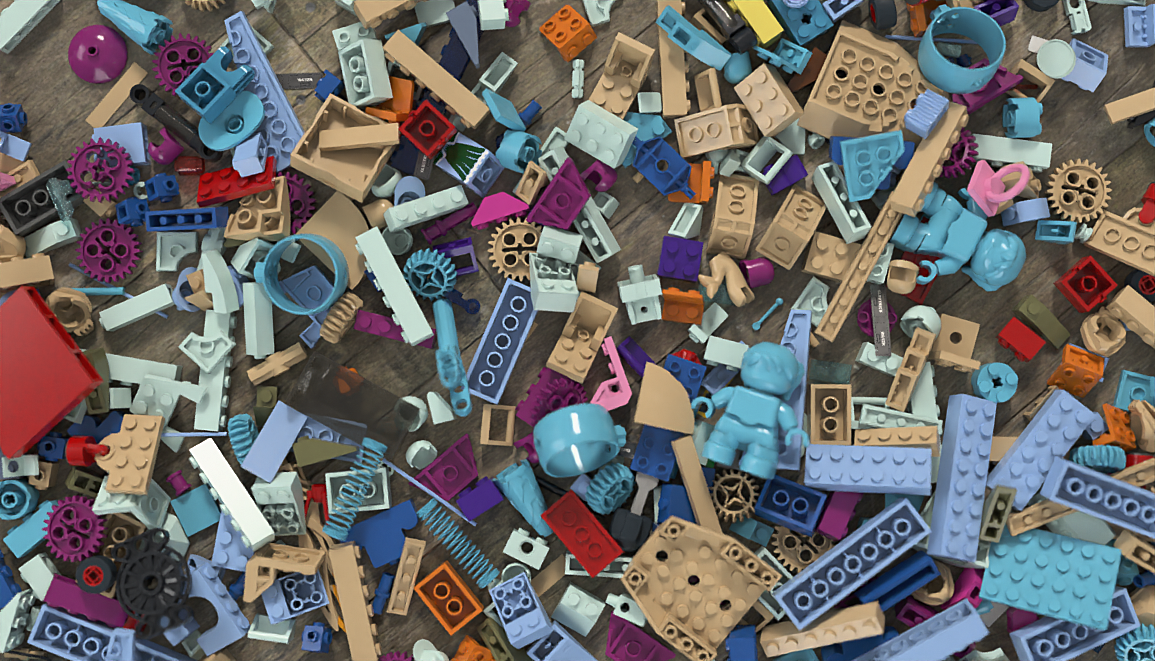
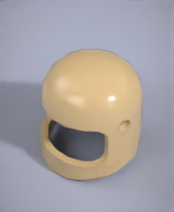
[362,198,394,229]
[886,260,919,294]

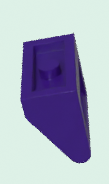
[433,237,479,277]
[616,336,657,378]

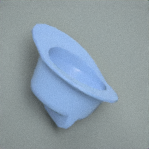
[394,176,425,206]
[172,267,200,312]

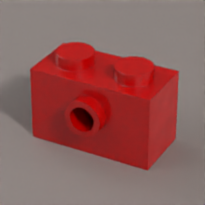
[996,317,1046,363]

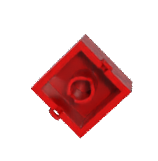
[399,100,457,160]
[1053,255,1118,313]

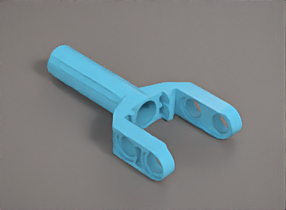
[432,298,472,416]

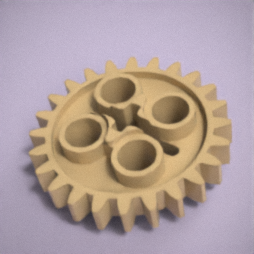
[1045,158,1112,224]
[488,217,542,282]
[771,526,835,573]

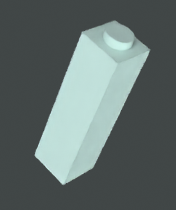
[243,282,274,359]
[99,284,175,331]

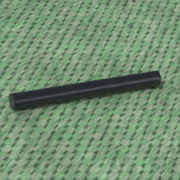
[535,476,607,519]

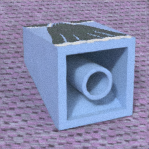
[433,131,504,198]

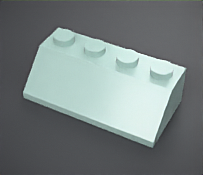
[1027,483,1116,545]

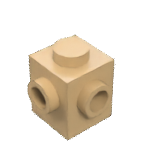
[27,459,59,490]

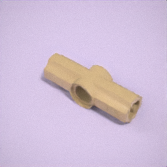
[247,342,308,386]

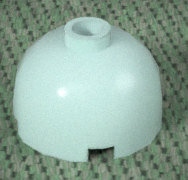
[900,305,942,339]

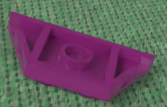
[952,58,1023,115]
[526,157,591,229]
[408,433,479,501]
[605,610,676,661]

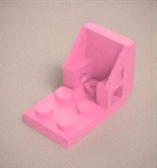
[589,336,632,411]

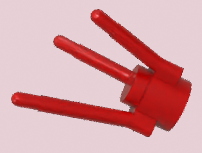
[304,484,330,525]

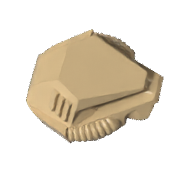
[0,224,26,263]
[45,287,94,336]
[1080,307,1126,357]
[1128,400,1155,452]
[911,559,954,606]
[1129,585,1155,628]

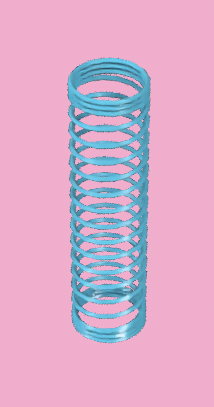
[322,437,388,541]
[416,498,500,589]

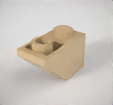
[1000,161,1041,199]
[576,262,599,294]

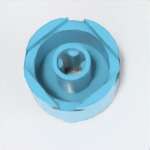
[1002,97,1043,138]
[495,130,542,174]
[971,362,1018,403]
[0,478,40,520]

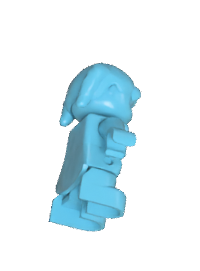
[888,176,1026,292]
[691,342,811,479]

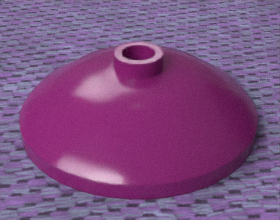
[68,25,128,84]

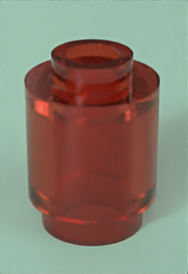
[174,156,205,176]

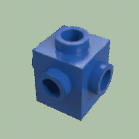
[0,103,28,133]
[144,173,179,203]
[115,197,150,227]
[37,432,69,461]
[301,622,333,653]

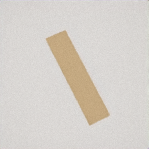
[85,62,148,128]
[531,554,566,597]

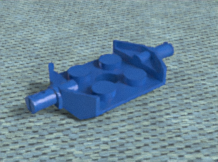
[632,136,696,199]

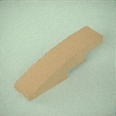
[885,327,937,412]

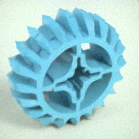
[403,248,457,301]
[228,414,259,465]
[1069,445,1126,474]
[585,462,635,515]
[1114,623,1155,661]

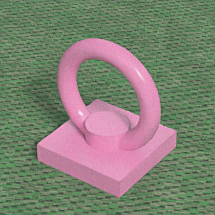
[966,160,1030,217]

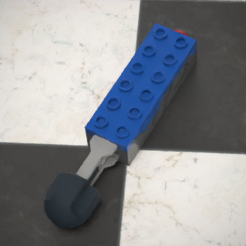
[609,349,707,552]

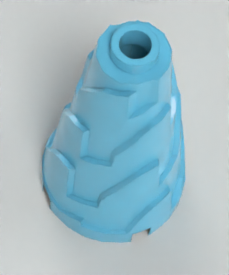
[97,0,173,55]
[493,459,553,537]

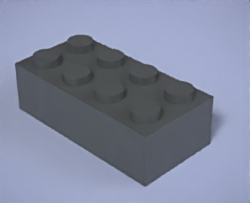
[0,160,89,237]

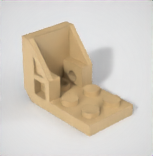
[589,32,655,120]
[674,104,760,159]
[706,174,759,260]
[755,184,827,270]
[546,291,618,383]
[243,543,326,602]

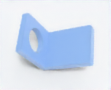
[0,131,32,162]

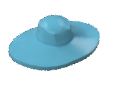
[198,90,265,151]

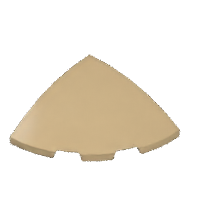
[224,176,290,241]
[634,362,694,435]

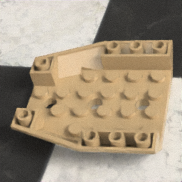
[797,20,943,154]
[621,516,782,661]

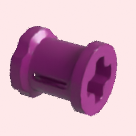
[166,470,192,496]

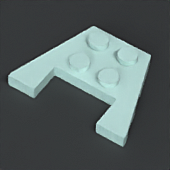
[130,374,208,453]

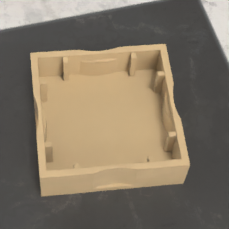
[290,93,401,203]

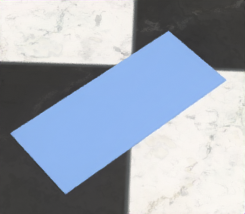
[241,401,307,483]

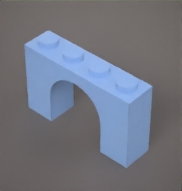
[178,562,251,656]

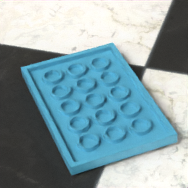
[979,523,1121,631]

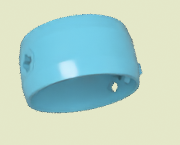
[918,4,1006,94]
[254,233,349,315]
[533,404,627,477]

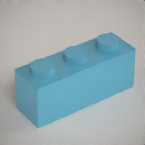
[3,500,65,558]

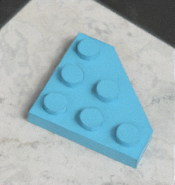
[622,112,672,168]
[839,130,905,202]

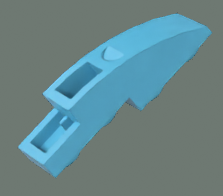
[656,5,732,71]

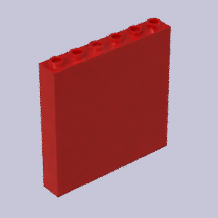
[0,286,104,459]

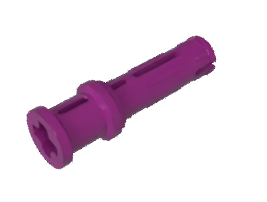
[421,202,478,245]

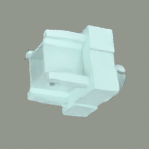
[617,265,662,325]

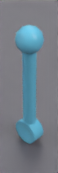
[752,298,783,330]

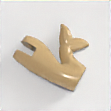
[698,252,755,307]

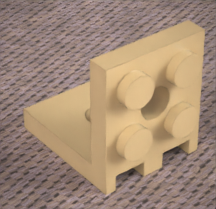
[928,314,981,373]

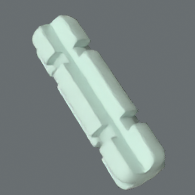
[572,59,584,99]

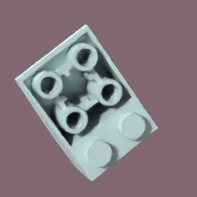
[529,253,579,312]
[252,472,307,536]
[0,588,36,653]

